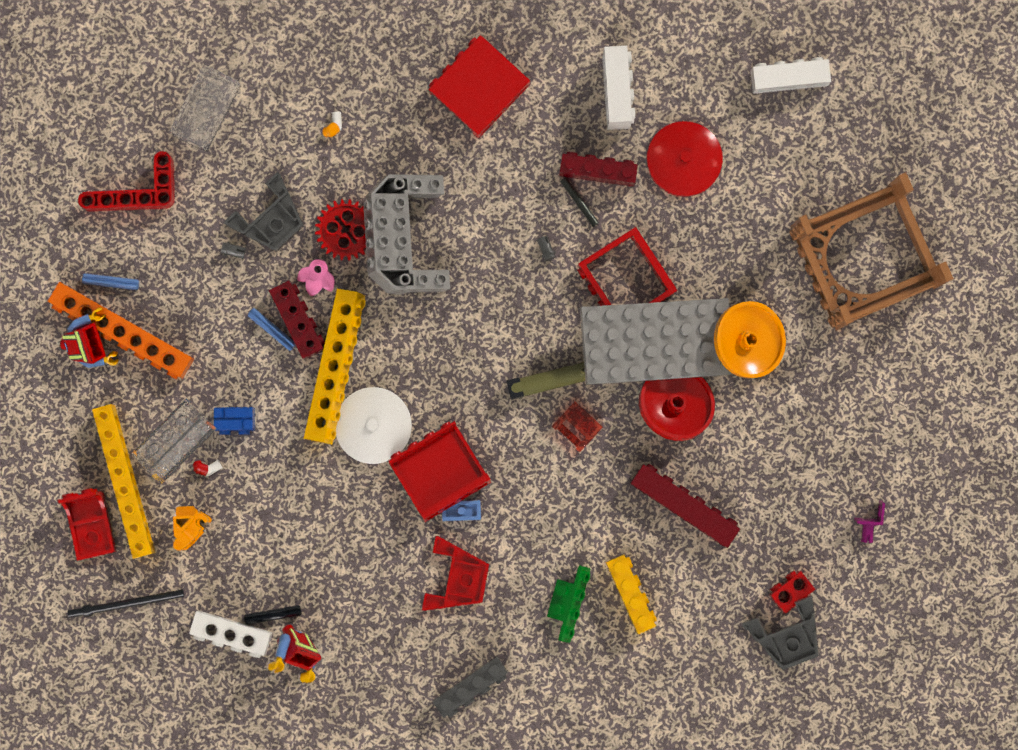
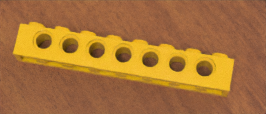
[304,289,366,445]
[92,404,156,559]

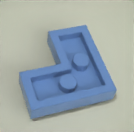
[442,500,481,521]

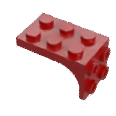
[57,488,117,561]

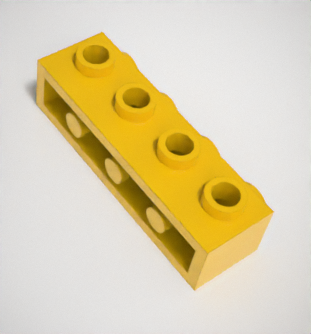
[605,554,657,634]

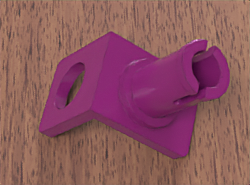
[854,500,885,543]

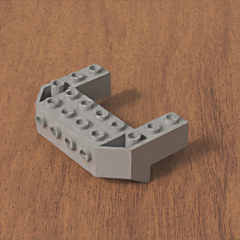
[363,174,450,295]

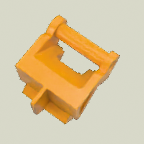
[173,506,212,550]

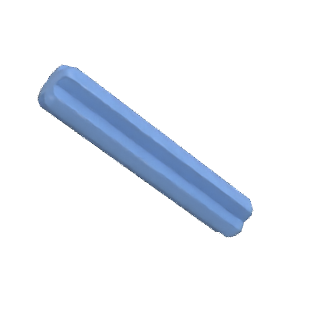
[82,274,139,290]
[248,308,295,351]

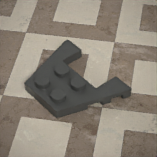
[223,172,304,252]
[742,595,819,670]

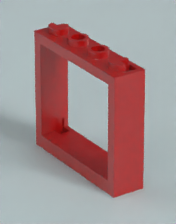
[577,227,678,306]

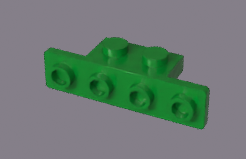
[547,565,591,643]

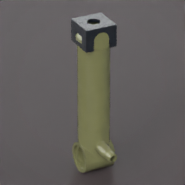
[506,362,585,400]

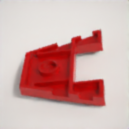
[422,536,489,611]

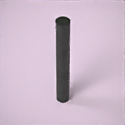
[560,177,599,227]

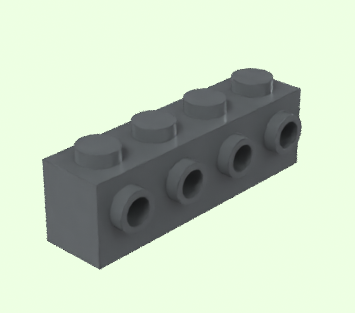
[432,656,508,718]

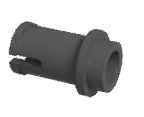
[537,236,556,261]
[221,241,246,259]

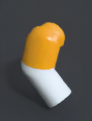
[322,112,342,138]

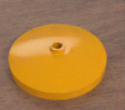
[714,301,786,378]

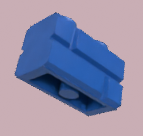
[214,407,255,435]

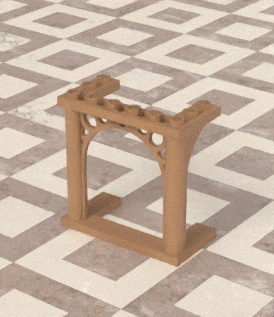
[789,172,954,331]

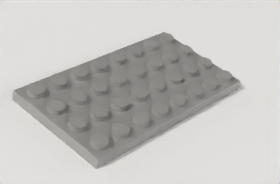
[580,298,734,385]

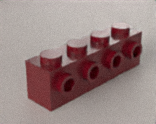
[559,152,638,187]
[269,280,325,360]

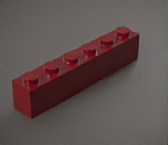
[630,463,740,548]

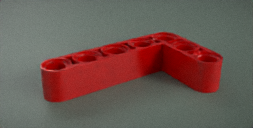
[78,151,175,212]

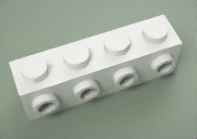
[750,57,831,94]

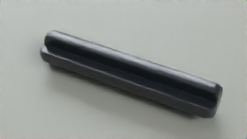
[244,605,302,625]

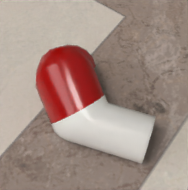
[193,460,223,476]

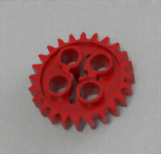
[315,199,366,261]

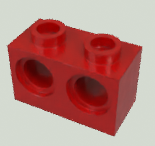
[768,570,816,614]

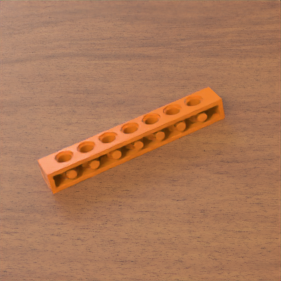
[48,282,194,380]

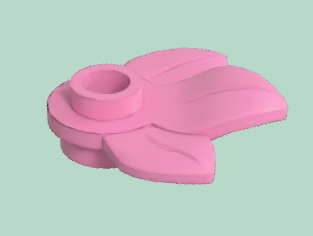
[297,259,335,297]

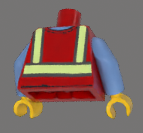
[60,308,119,368]
[268,625,322,683]

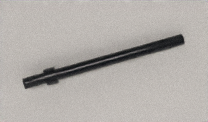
[67,589,184,618]

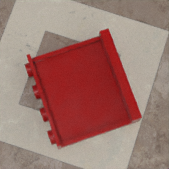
[429,35,530,139]
[388,421,491,522]

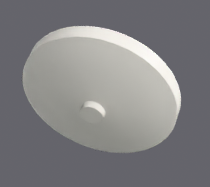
[336,387,412,464]

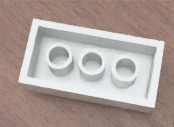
[602,46,635,130]

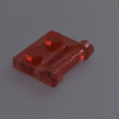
[552,402,603,452]

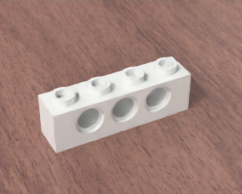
[189,611,273,658]

